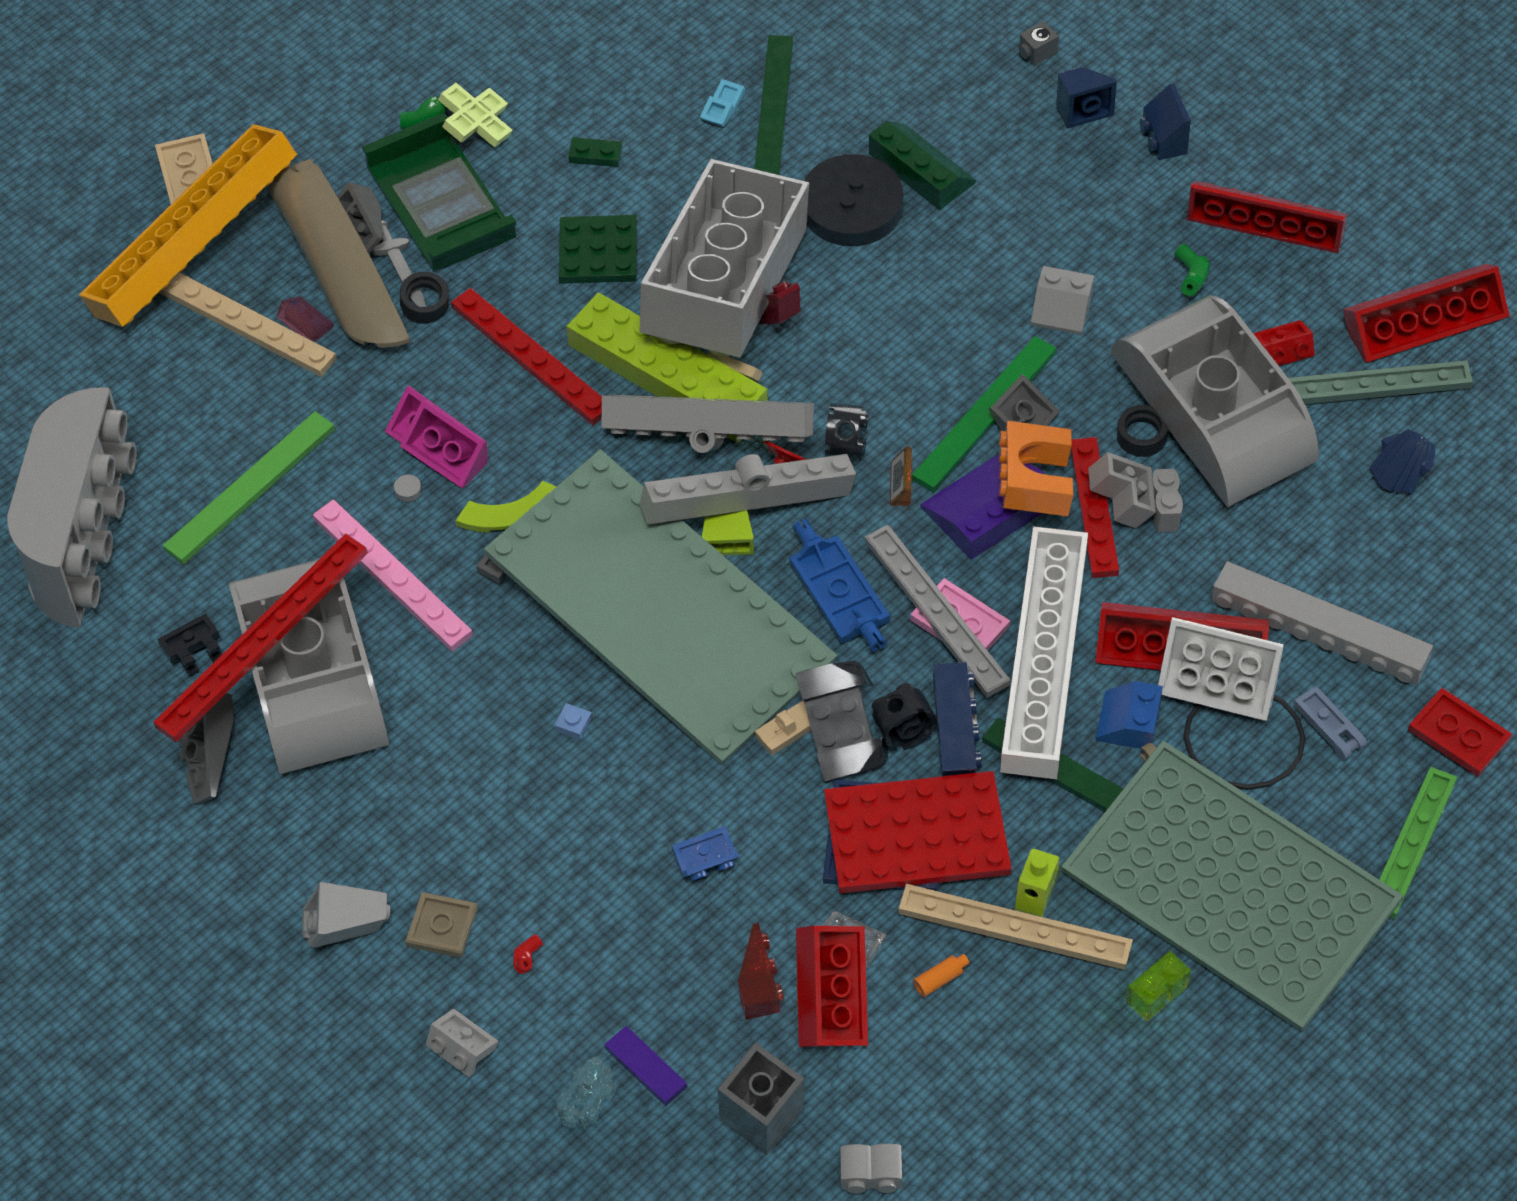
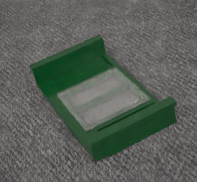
[362,113,517,271]

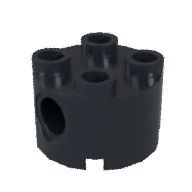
[825,403,869,459]
[871,683,937,750]

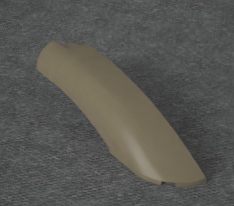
[267,159,410,347]

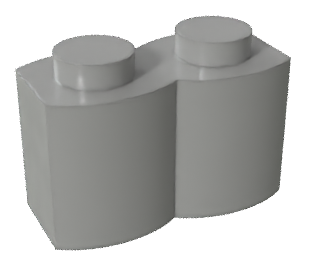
[1152,469,1183,533]
[840,1144,902,1194]

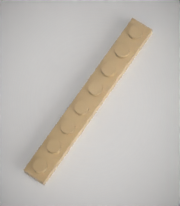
[158,272,337,377]
[899,884,1133,970]

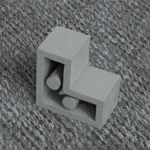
[1088,452,1156,528]

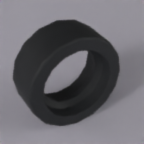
[400,271,449,323]
[1117,405,1168,457]

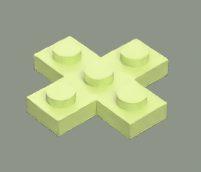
[438,83,512,147]

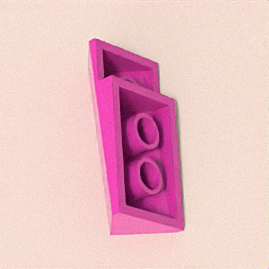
[385,386,488,488]

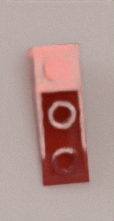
[738,923,784,1020]

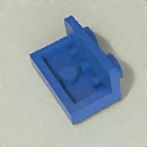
[671,826,740,881]

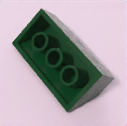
[869,121,976,211]

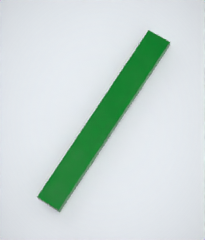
[912,336,1057,493]

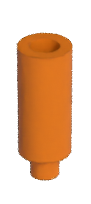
[913,954,969,998]

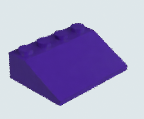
[920,454,1044,560]

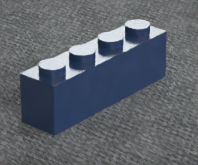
[933,662,981,777]

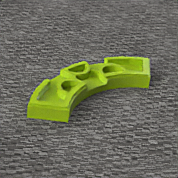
[456,481,557,533]

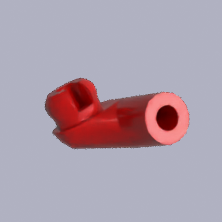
[513,934,543,974]

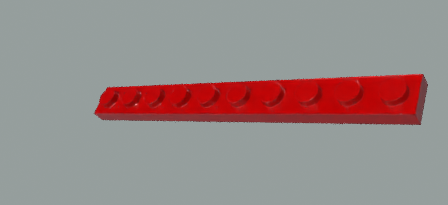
[153,533,368,743]

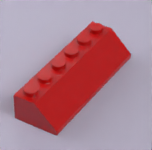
[1187,181,1348,253]
[1343,264,1510,362]
[1095,602,1269,670]

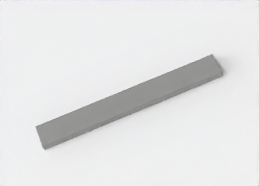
[865,525,1010,698]

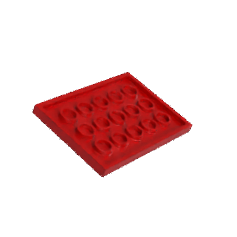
[824,771,1012,894]

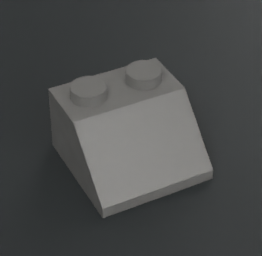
[1031,266,1094,335]

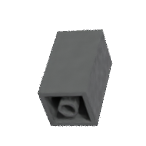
[718,1042,804,1155]

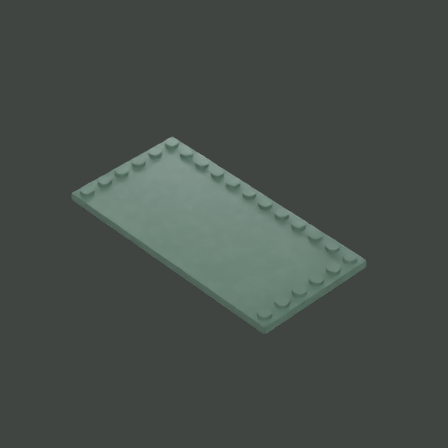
[484,449,838,766]

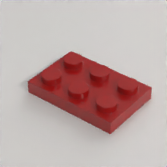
[1408,688,1512,777]

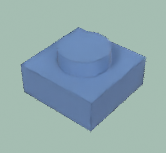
[554,703,592,740]

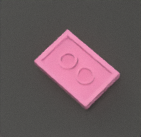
[910,578,1010,651]

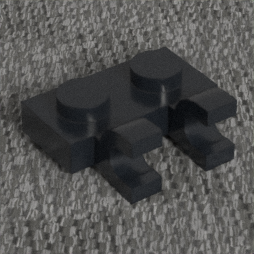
[157,613,222,677]

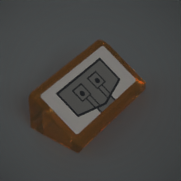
[890,446,912,506]

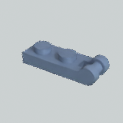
[1294,686,1367,760]

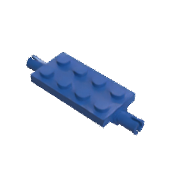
[789,519,890,652]

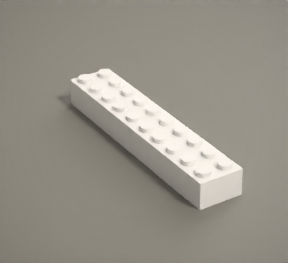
[1000,527,1088,779]

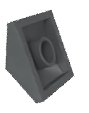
[989,374,1060,431]

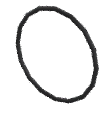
[1183,695,1306,790]

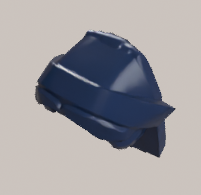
[1370,429,1435,494]

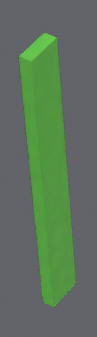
[163,411,335,565]

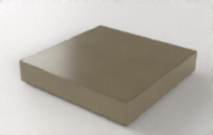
[405,892,478,958]

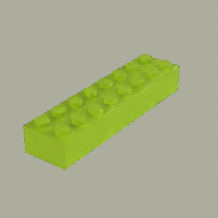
[566,292,768,443]

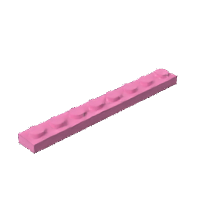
[313,499,473,652]

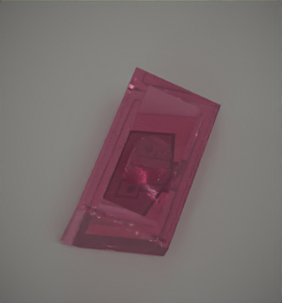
[277,296,334,342]

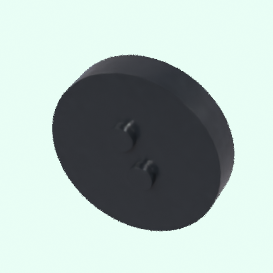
[804,154,903,246]

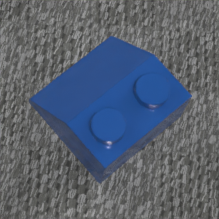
[1096,681,1163,749]

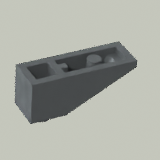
[337,182,382,254]

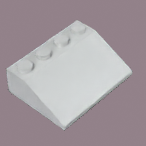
[1158,617,1284,721]

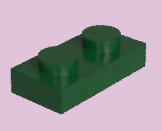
[568,137,623,167]

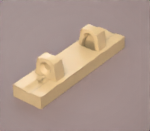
[755,692,862,756]

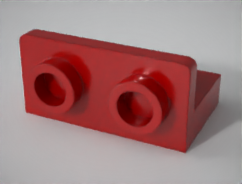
[1253,320,1315,366]

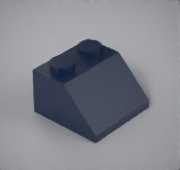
[1056,67,1117,129]
[1140,84,1191,161]

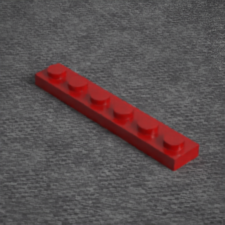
[1070,437,1119,578]

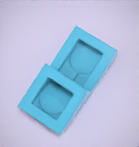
[700,79,746,127]

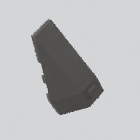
[179,693,234,805]

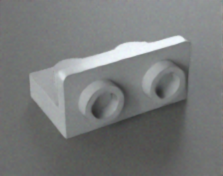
[426,1009,498,1077]

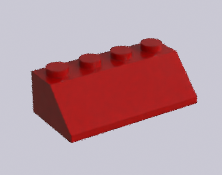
[796,925,868,1047]

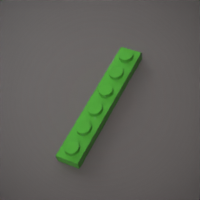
[1379,767,1457,919]

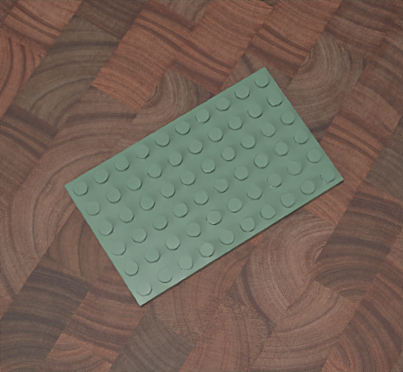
[1062,741,1403,1032]

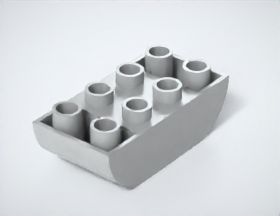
[1111,295,1319,507]
[7,387,137,628]
[229,559,389,774]

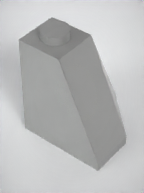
[302,882,390,947]

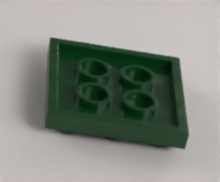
[559,215,637,284]

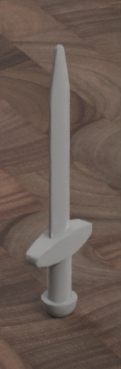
[373,220,426,307]

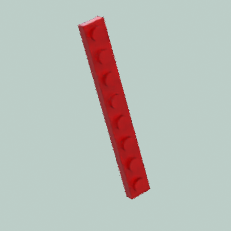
[451,288,602,426]

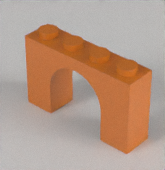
[998,421,1073,516]

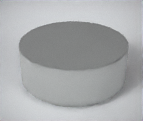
[394,475,422,502]

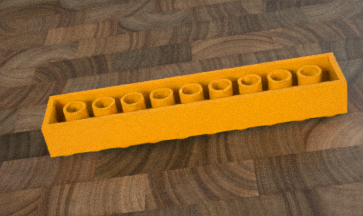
[79,124,297,327]

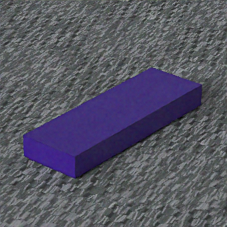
[604,1026,687,1107]

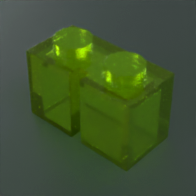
[1126,951,1191,1022]

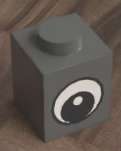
[1018,21,1059,66]

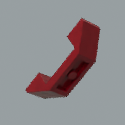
[758,281,801,324]

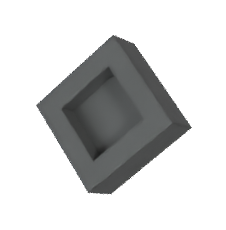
[477,555,507,584]

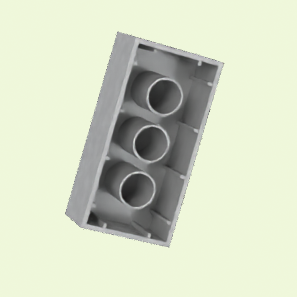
[640,159,809,357]

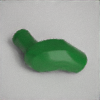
[400,97,448,129]
[1174,243,1210,296]

